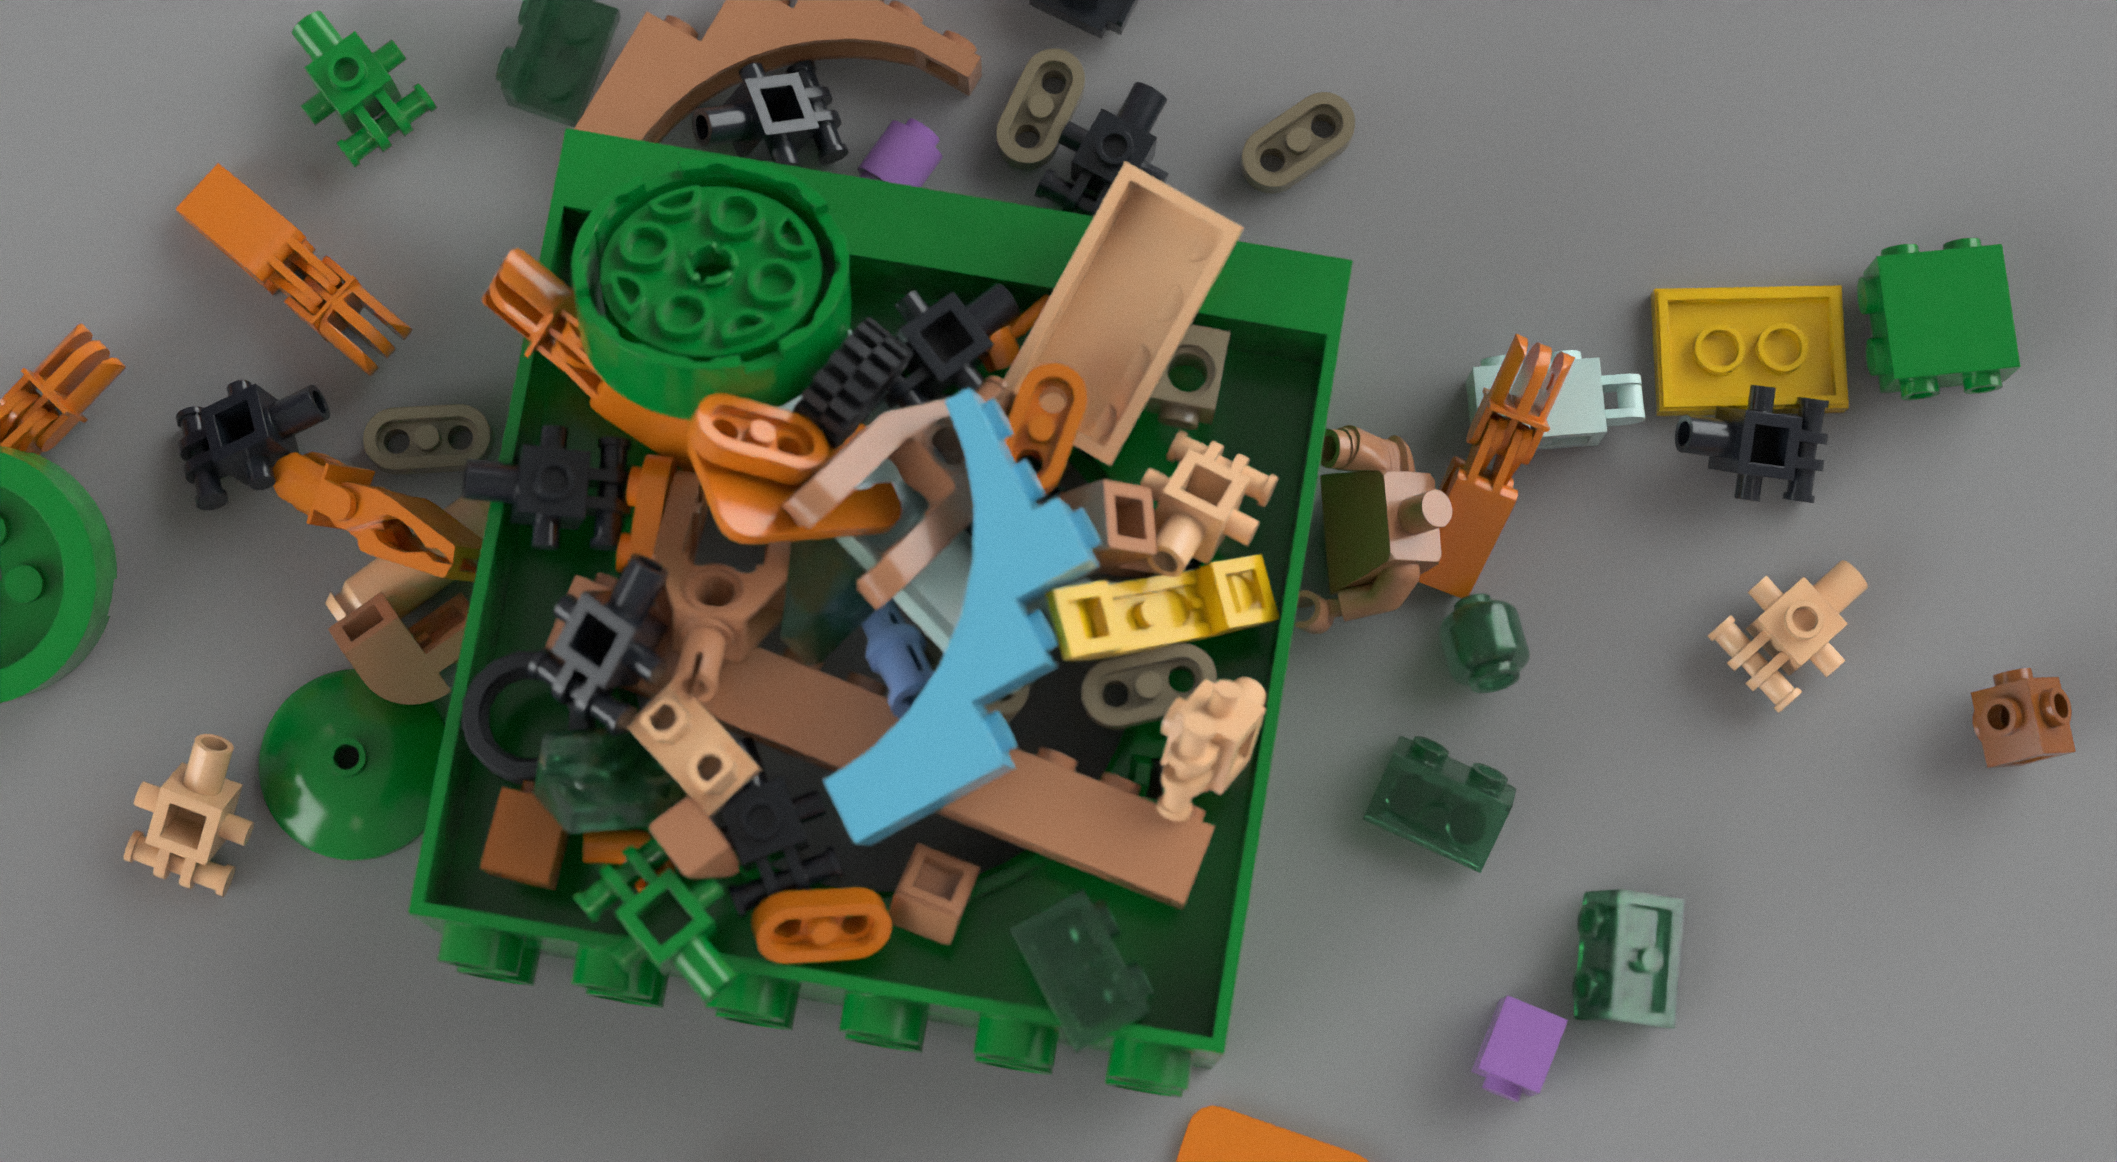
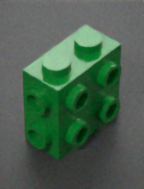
[1857,238,2021,400]

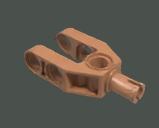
[782,376,1017,610]
[653,469,804,702]

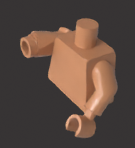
[1294,424,1452,634]

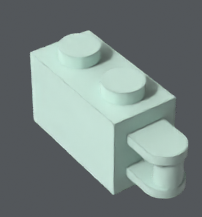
[1466,350,1646,450]

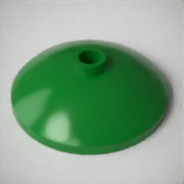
[259,669,445,861]

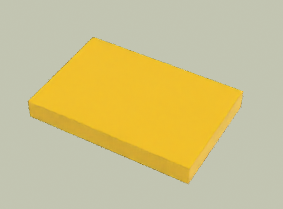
[1651,285,1849,416]

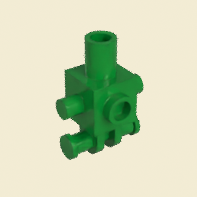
[292,11,437,168]
[573,836,738,1003]

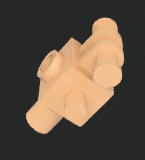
[1140,430,1279,577]
[1707,560,1868,713]
[1157,677,1267,821]
[124,734,254,897]

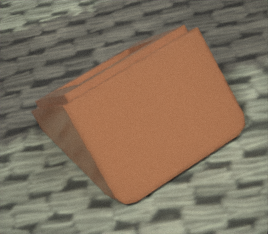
[650,796,740,879]
[889,843,981,945]

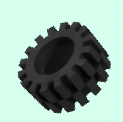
[793,318,913,449]

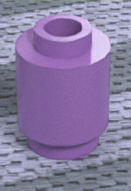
[857,118,943,187]

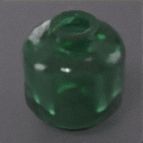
[1439,594,1530,694]

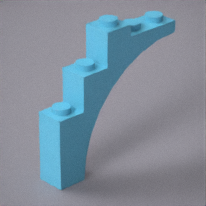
[824,388,1101,846]

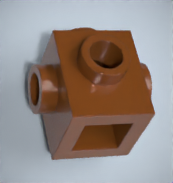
[1971,668,2076,768]

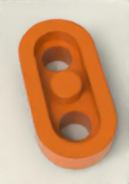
[1004,363,1088,495]
[687,393,828,484]
[616,454,678,573]
[751,887,892,963]

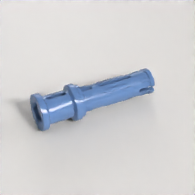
[823,538,935,718]

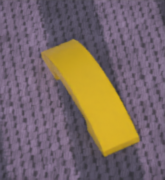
[1045,554,1280,661]

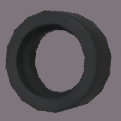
[462,651,596,784]

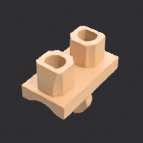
[628,681,762,817]

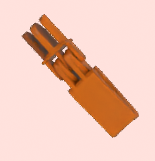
[175,163,412,376]
[481,248,696,472]
[0,323,126,455]
[1418,334,1575,601]
[273,452,483,582]

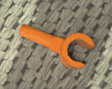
[983,294,1050,373]

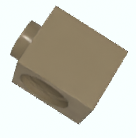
[1146,324,1230,430]

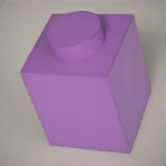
[1471,995,1568,1102]

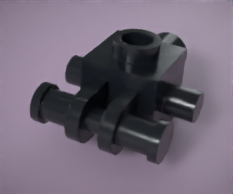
[692,60,849,167]
[1034,82,1169,216]
[883,283,1020,409]
[175,380,330,510]
[1675,385,1829,503]
[463,425,632,551]
[528,553,669,736]
[717,737,844,918]

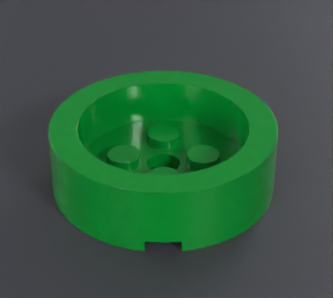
[571,157,851,420]
[0,446,117,703]

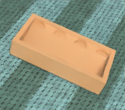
[995,161,1244,466]

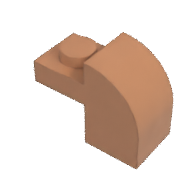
[1058,479,1162,579]
[328,592,470,705]

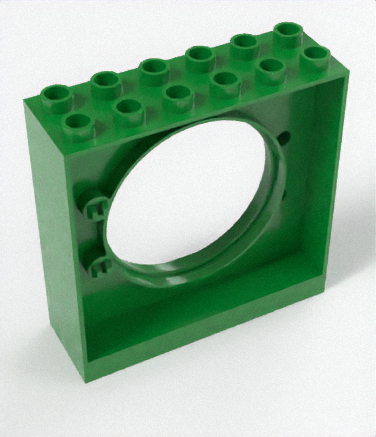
[408,128,1353,1097]

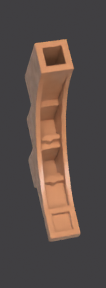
[574,0,982,143]

